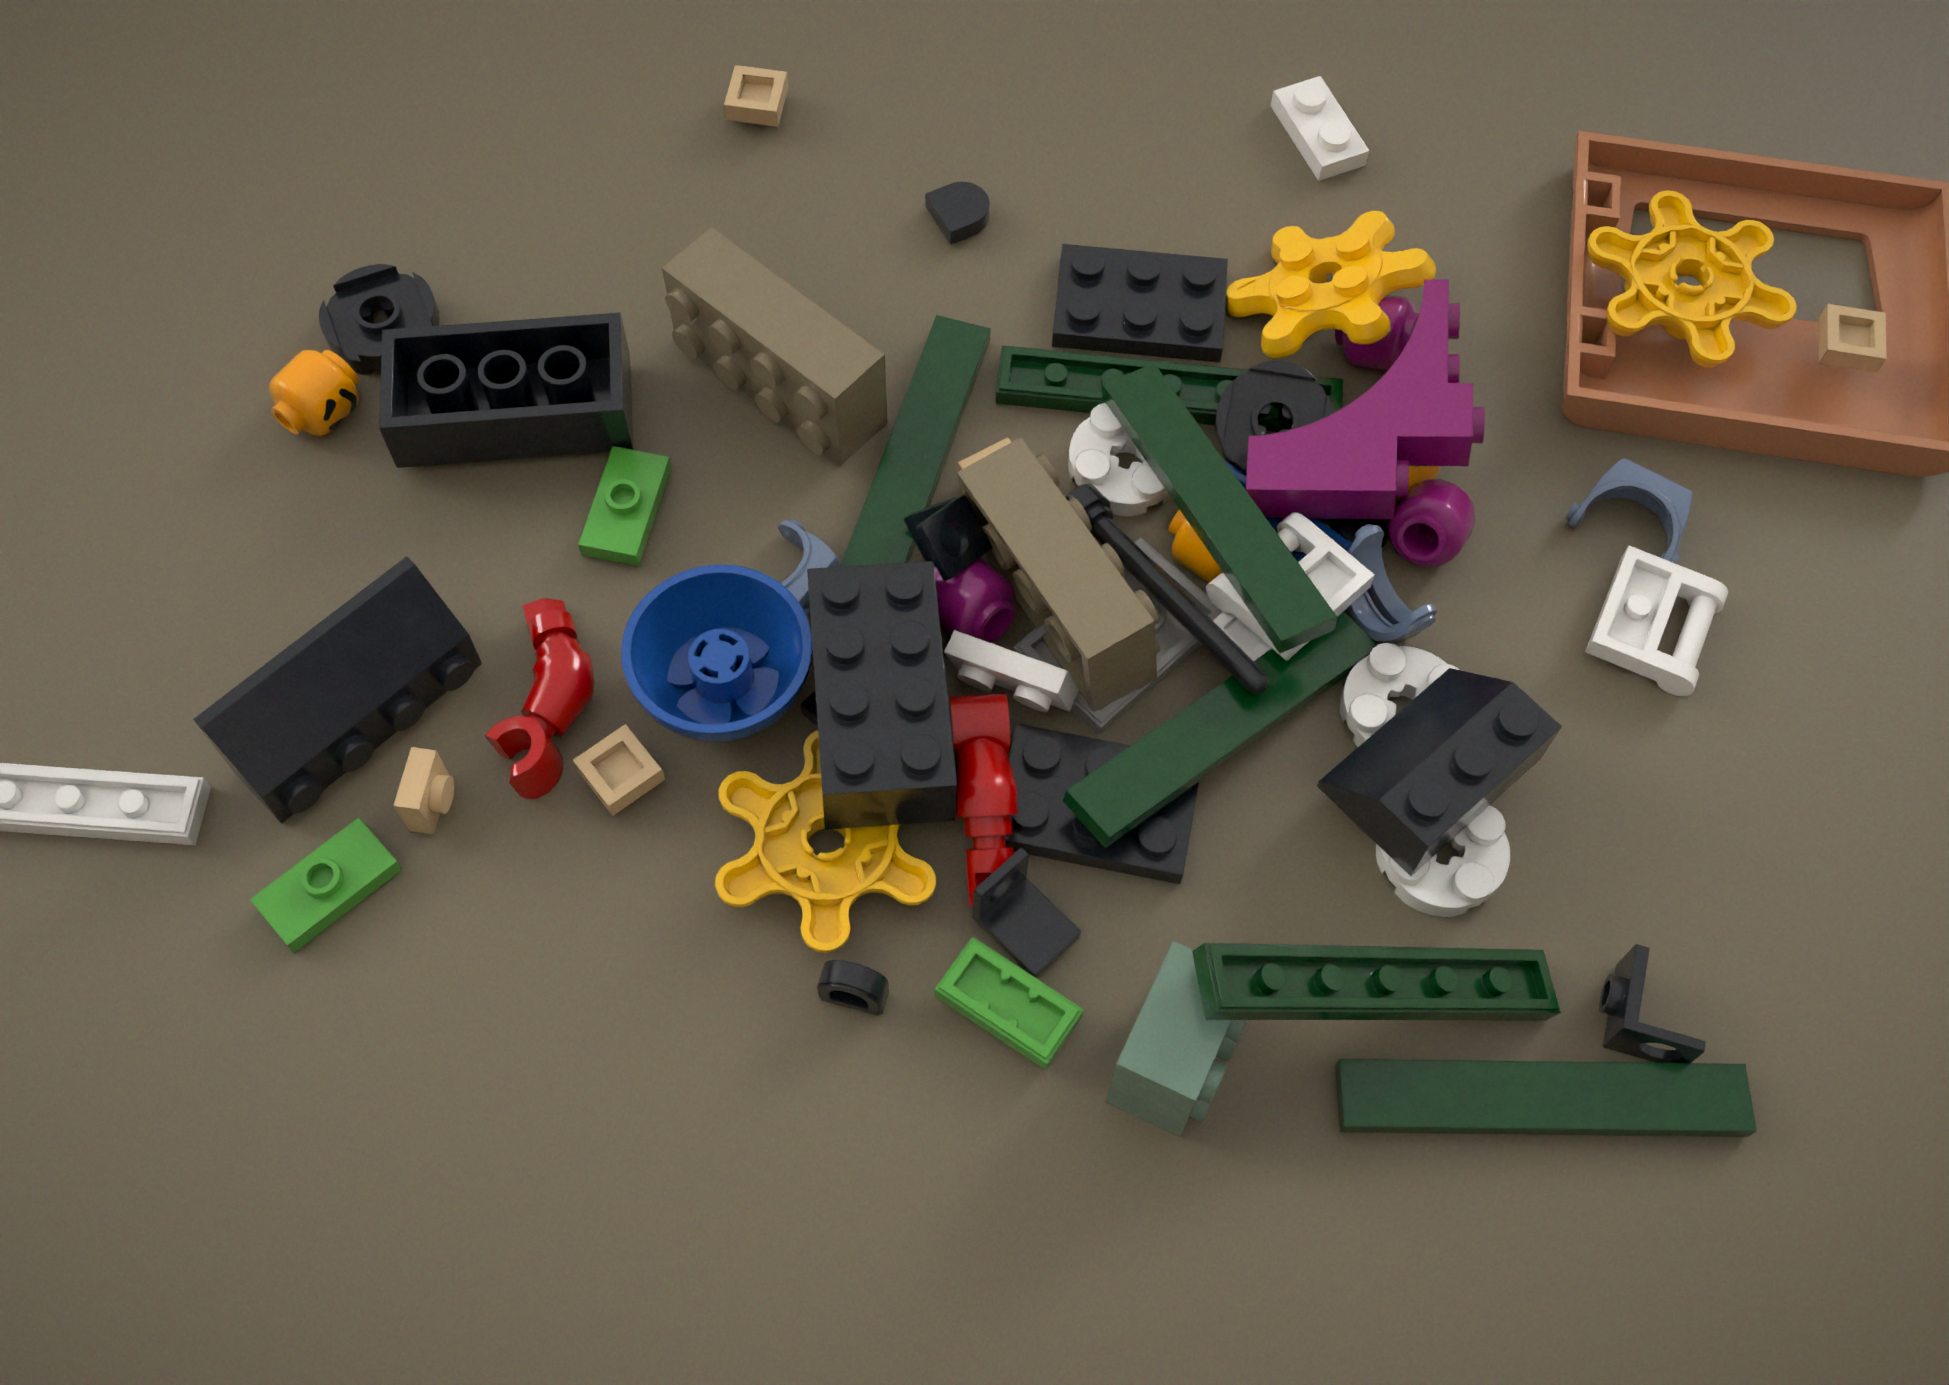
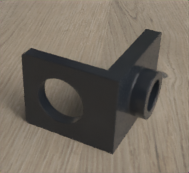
[904,494,993,581]
[972,847,1081,978]
[1599,944,1706,1063]

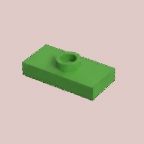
[578,446,672,567]
[250,817,403,953]
[934,937,1084,1071]

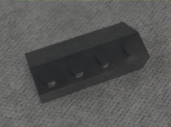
[193,556,482,824]

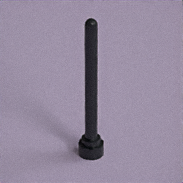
[1065,483,1269,695]

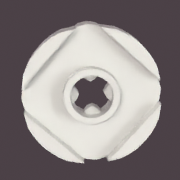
[1068,403,1172,516]
[1339,643,1460,747]
[1376,806,1510,917]

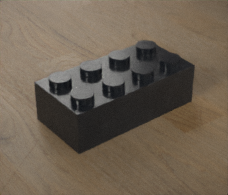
[379,312,633,468]
[807,561,957,830]

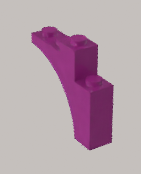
[1246,279,1485,519]

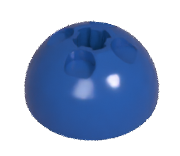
[621,564,812,742]

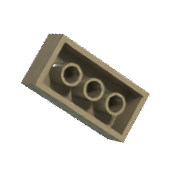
[662,226,888,466]
[957,437,1160,712]

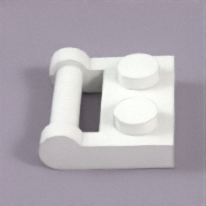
[1206,512,1375,661]
[1585,546,1728,696]

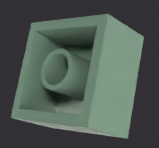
[1105,941,1247,1137]

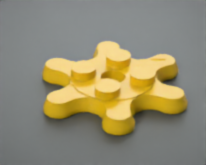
[1587,190,1797,368]
[1225,211,1437,358]
[715,730,936,953]

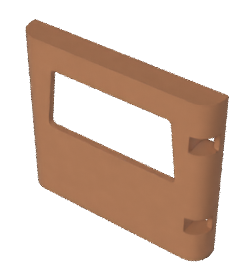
[1562,131,1949,477]

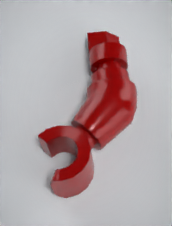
[485,598,595,799]
[949,693,1019,906]

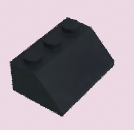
[1317,668,1562,876]

